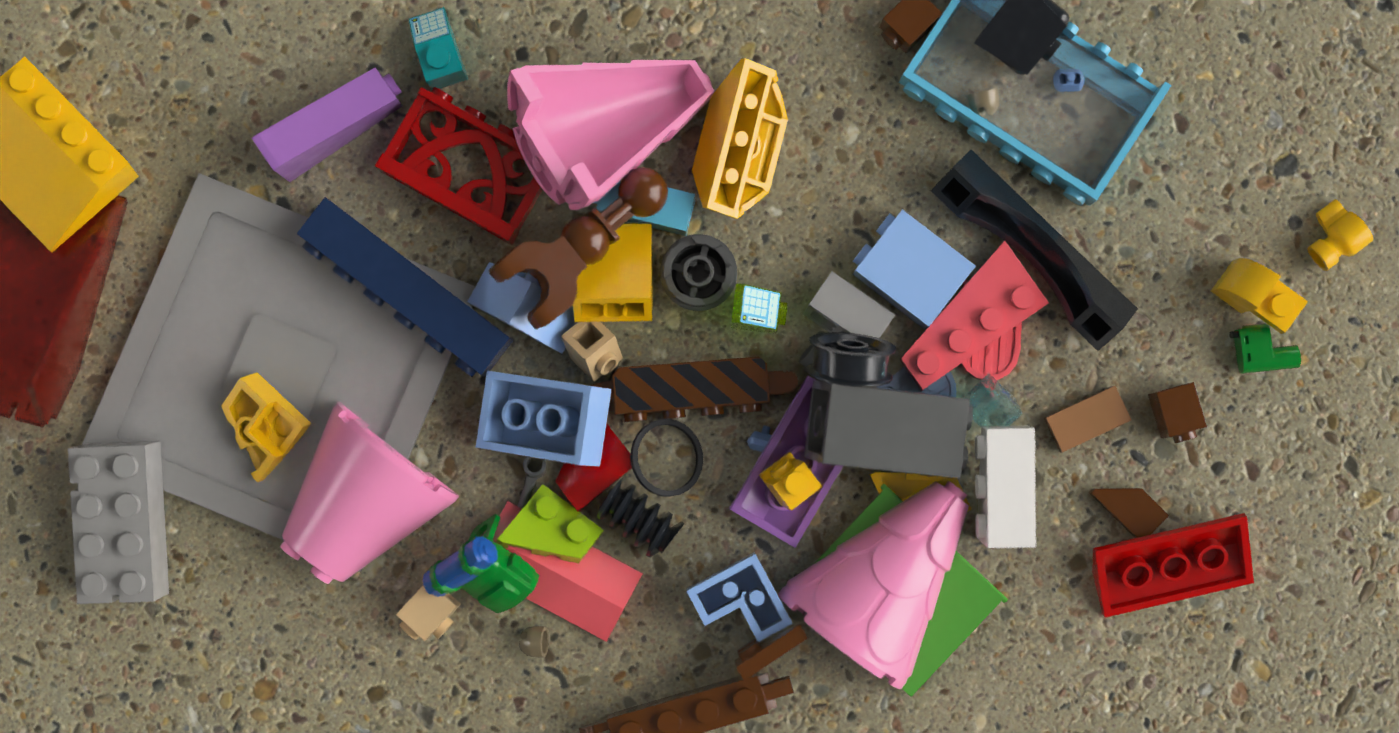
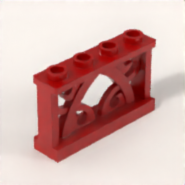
[375,87,543,245]

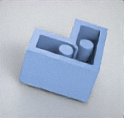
[467,262,578,354]
[686,552,793,642]

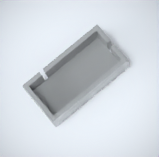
[68,441,169,604]

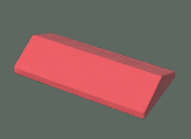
[493,501,643,642]

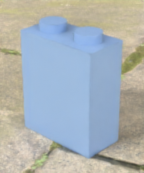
[852,209,976,330]

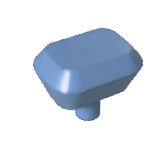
[1053,69,1084,92]
[747,426,772,452]

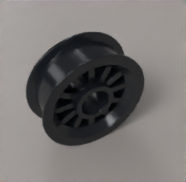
[806,332,896,387]

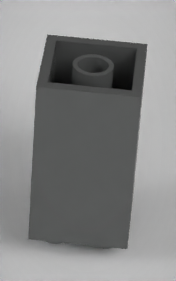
[804,380,973,478]

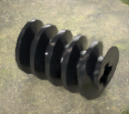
[597,477,685,558]

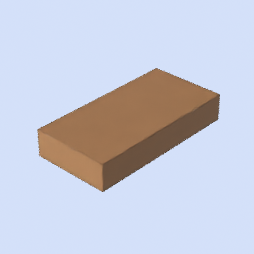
[1044,386,1132,453]

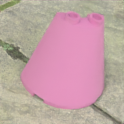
[280,401,459,584]

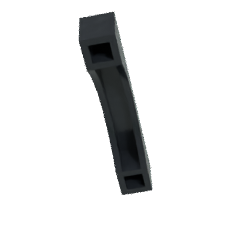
[931,149,1138,351]

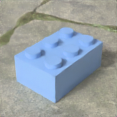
[475,370,611,466]

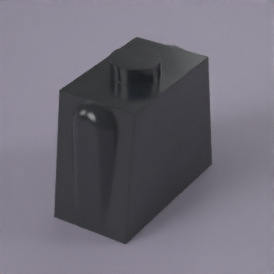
[974,0,1070,75]

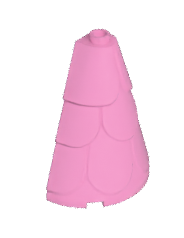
[507,60,714,210]
[778,481,969,689]

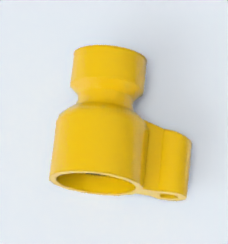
[1307,199,1374,271]

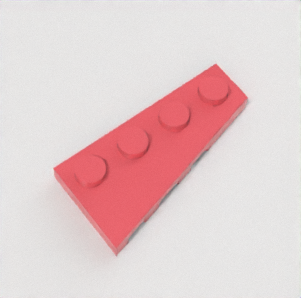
[900,241,1049,391]

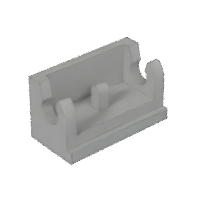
[803,271,895,338]

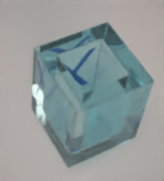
[963,373,1023,427]

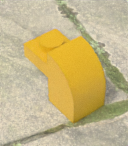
[1211,258,1308,334]

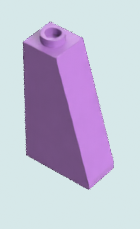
[252,67,402,182]

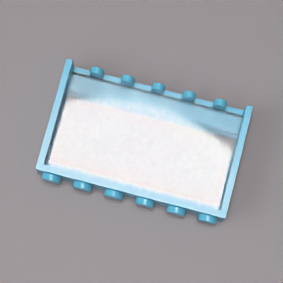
[899,0,1172,206]

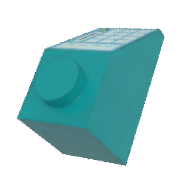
[408,7,468,90]

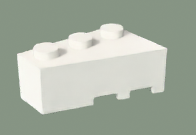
[975,426,1036,548]

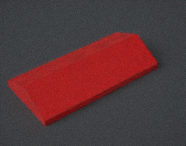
[1092,513,1254,618]

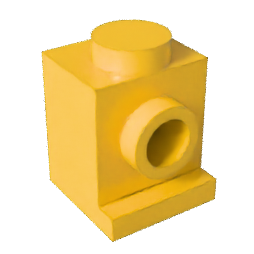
[759,452,822,511]

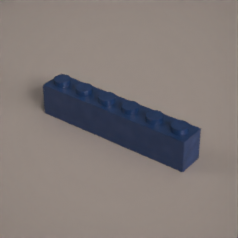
[296,197,513,377]

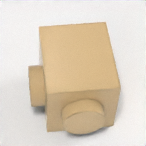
[561,322,623,382]
[396,585,461,641]

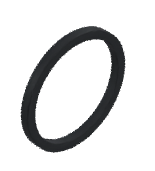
[630,419,703,497]

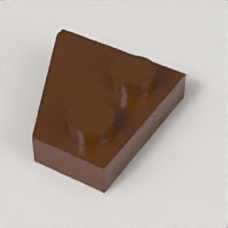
[735,624,808,681]

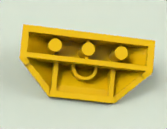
[692,58,788,219]

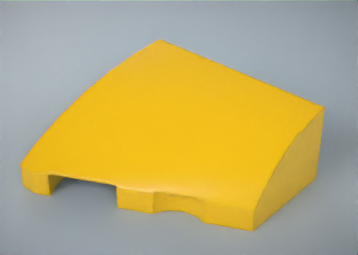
[221,372,311,483]

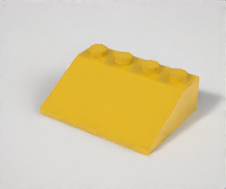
[0,56,139,253]

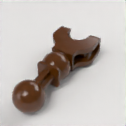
[489,167,668,329]

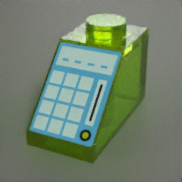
[731,283,788,334]

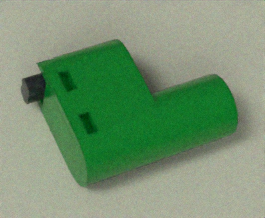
[1229,323,1301,374]

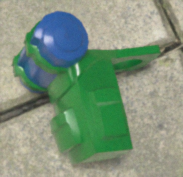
[423,514,539,614]

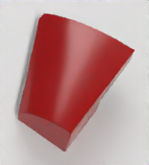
[555,423,632,512]

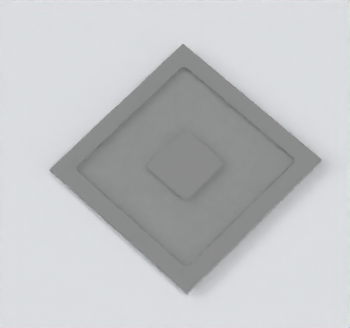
[82,173,475,572]

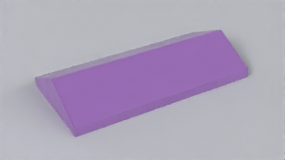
[729,376,843,548]

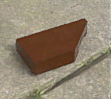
[1089,488,1169,538]

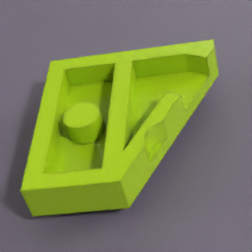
[496,484,604,563]

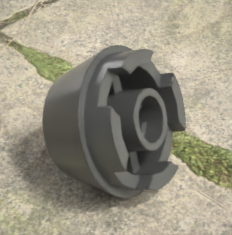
[660,234,737,311]

